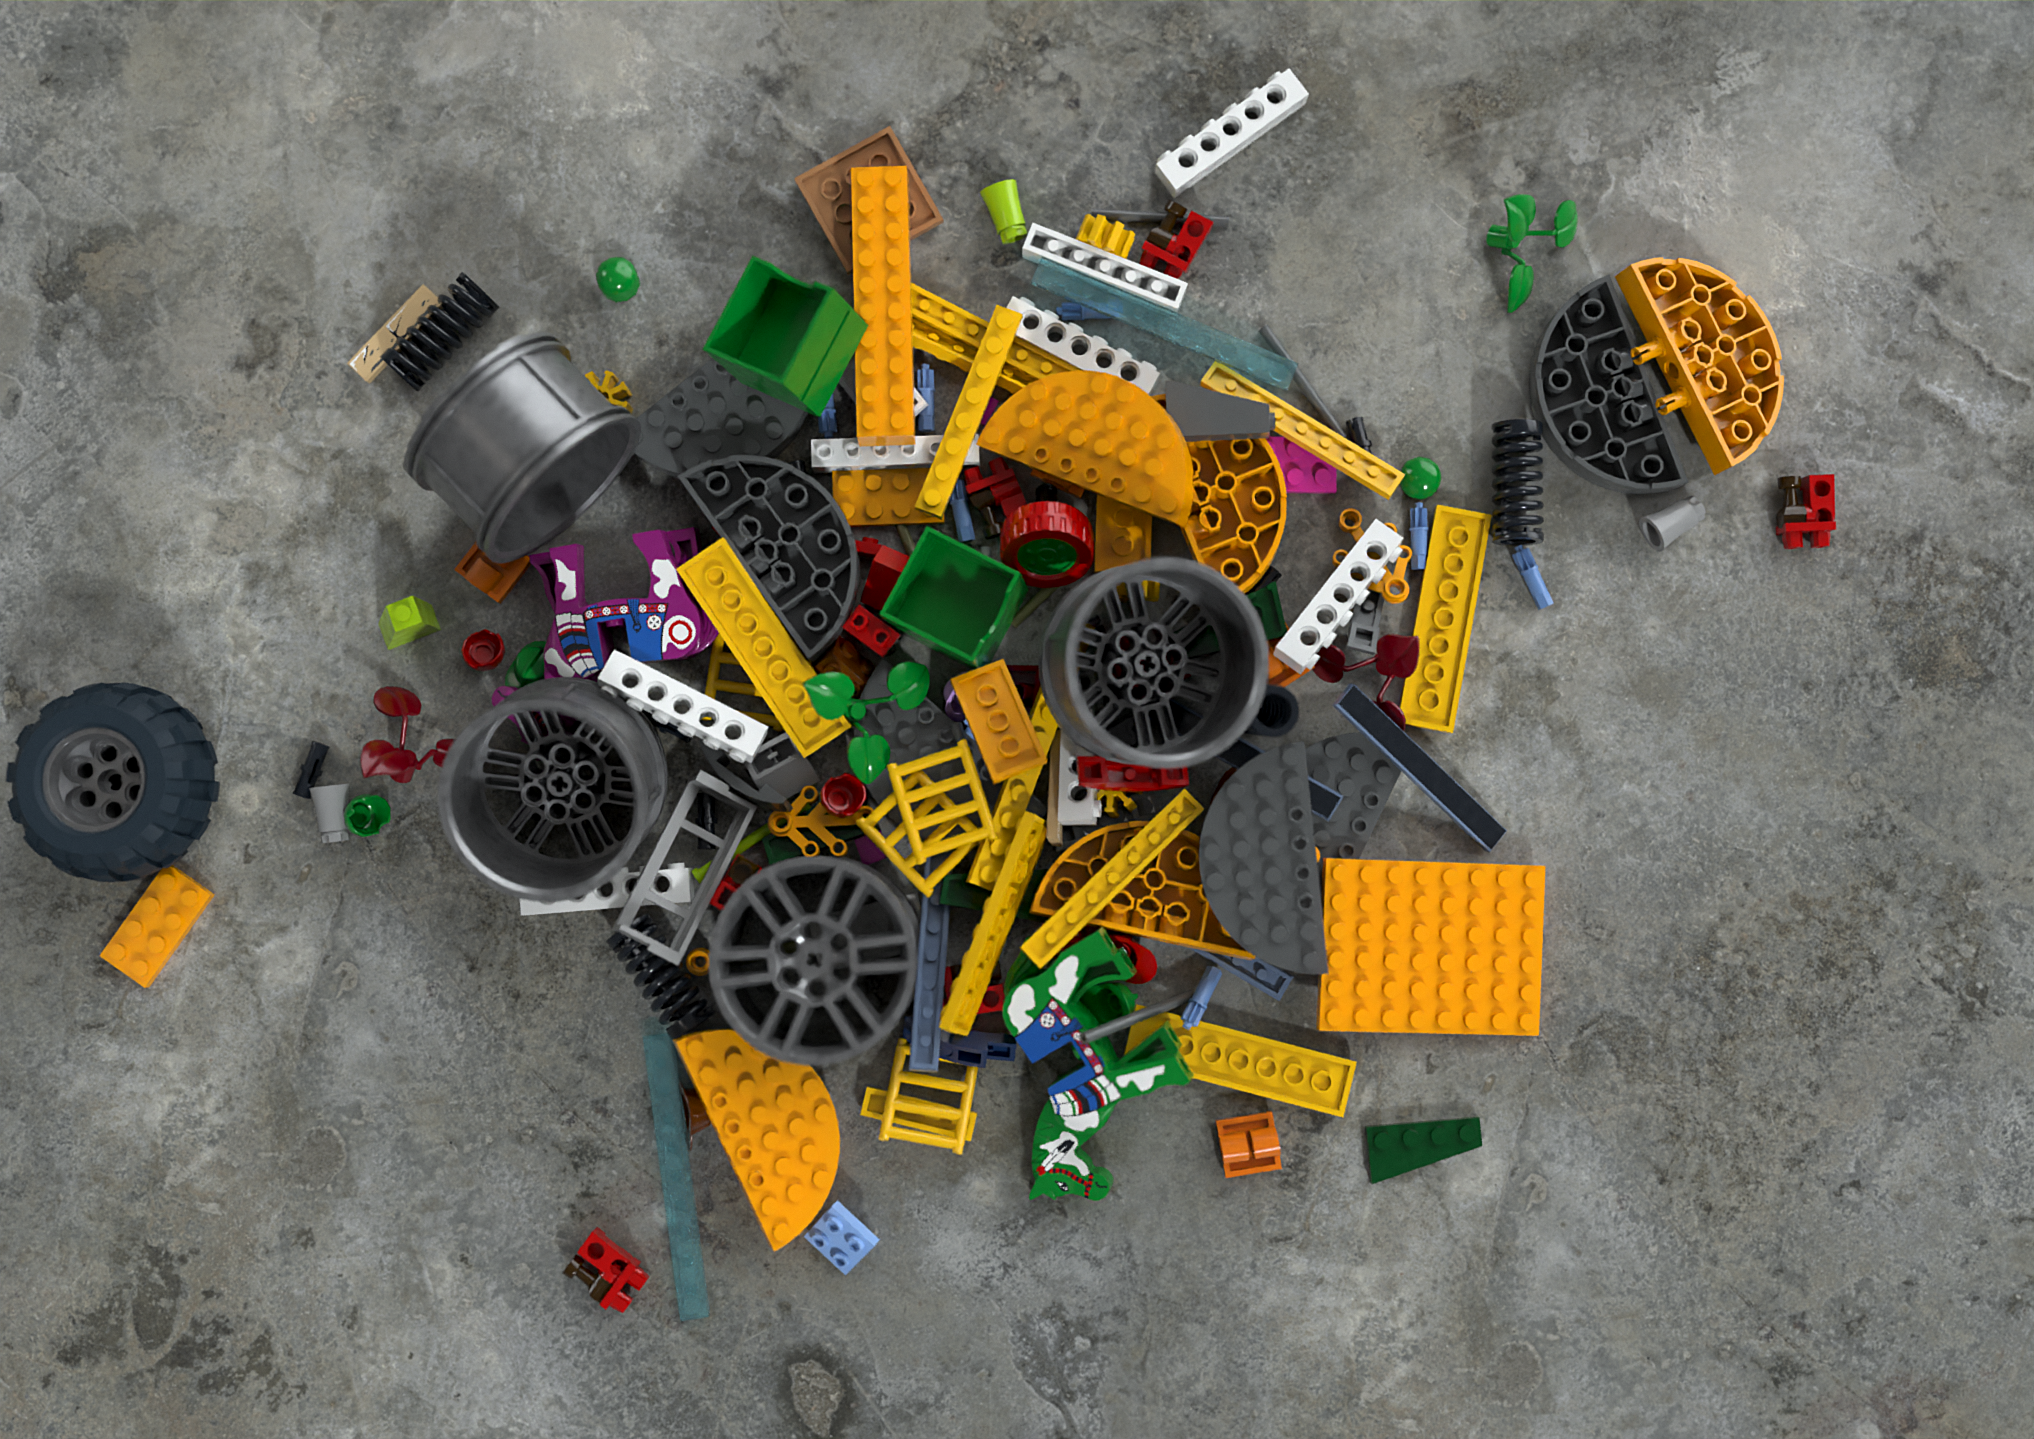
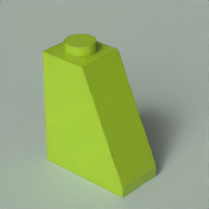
[378,595,441,650]

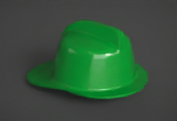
[505,641,546,688]
[1080,983,1139,1025]

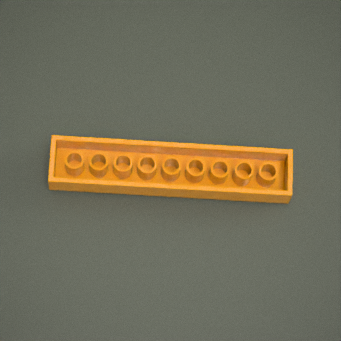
[851,166,916,447]

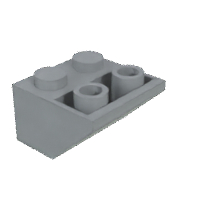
[744,732,820,799]

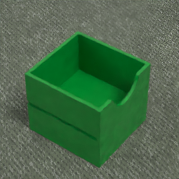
[703,255,868,417]
[880,526,1029,670]

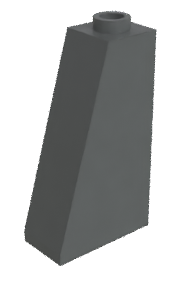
[1165,381,1275,442]

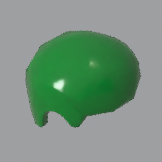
[596,257,640,302]
[1400,456,1442,500]
[344,794,391,837]

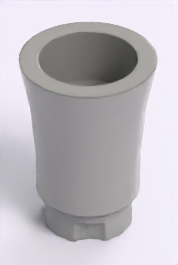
[1639,495,1706,551]
[309,783,350,843]

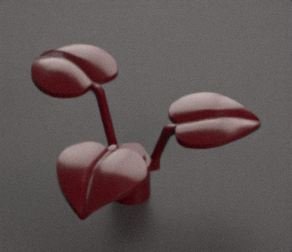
[1307,634,1420,731]
[360,686,456,783]

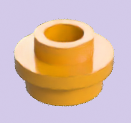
[686,948,710,976]

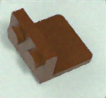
[812,635,875,699]

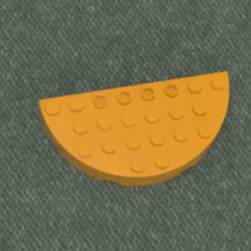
[976,370,1193,528]
[1151,394,1287,595]
[1029,821,1255,960]
[672,1028,840,1252]

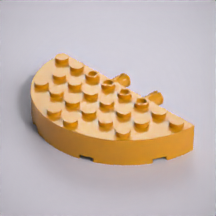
[1615,257,1784,476]

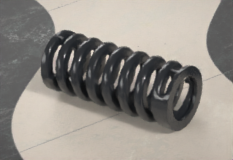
[380,272,500,392]
[1492,419,1544,546]
[1243,684,1299,738]
[606,913,715,1042]

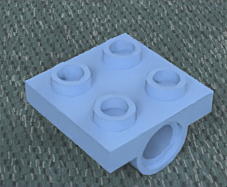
[804,1200,880,1275]

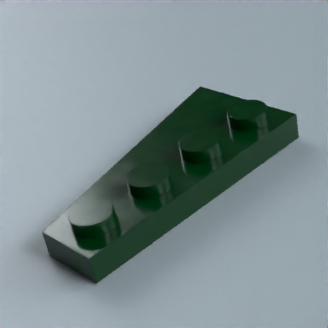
[1365,1116,1482,1184]

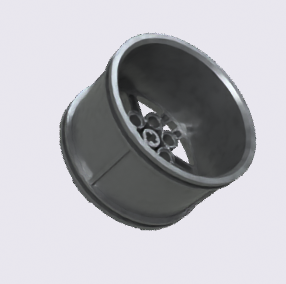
[403,332,641,563]
[1038,557,1269,768]
[438,677,668,902]
[709,856,920,1065]

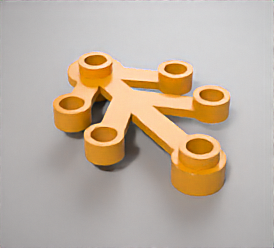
[1332,508,1412,604]
[768,785,876,858]

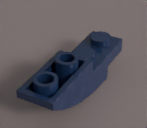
[903,1016,1017,1068]

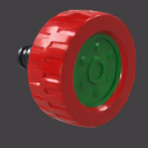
[1000,483,1094,588]

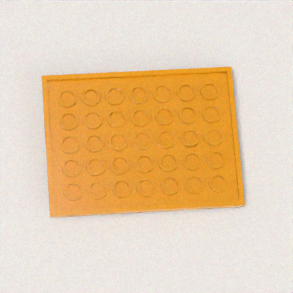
[1316,858,1546,1036]

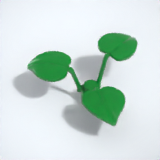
[1486,194,1578,313]
[803,662,929,784]

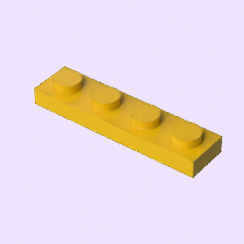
[860,1086,977,1142]

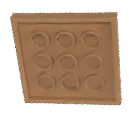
[794,126,944,275]

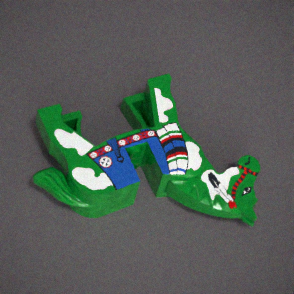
[1003,927,1194,1201]

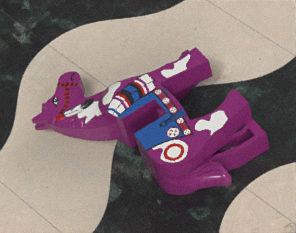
[492,527,719,761]

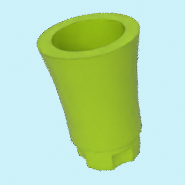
[980,179,1028,244]

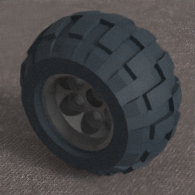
[6,682,220,882]

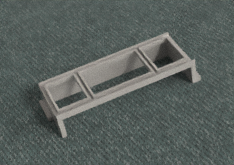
[612,770,757,965]

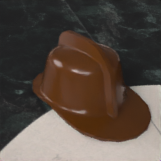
[679,1083,711,1152]

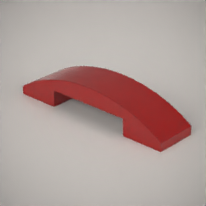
[1076,756,1189,791]

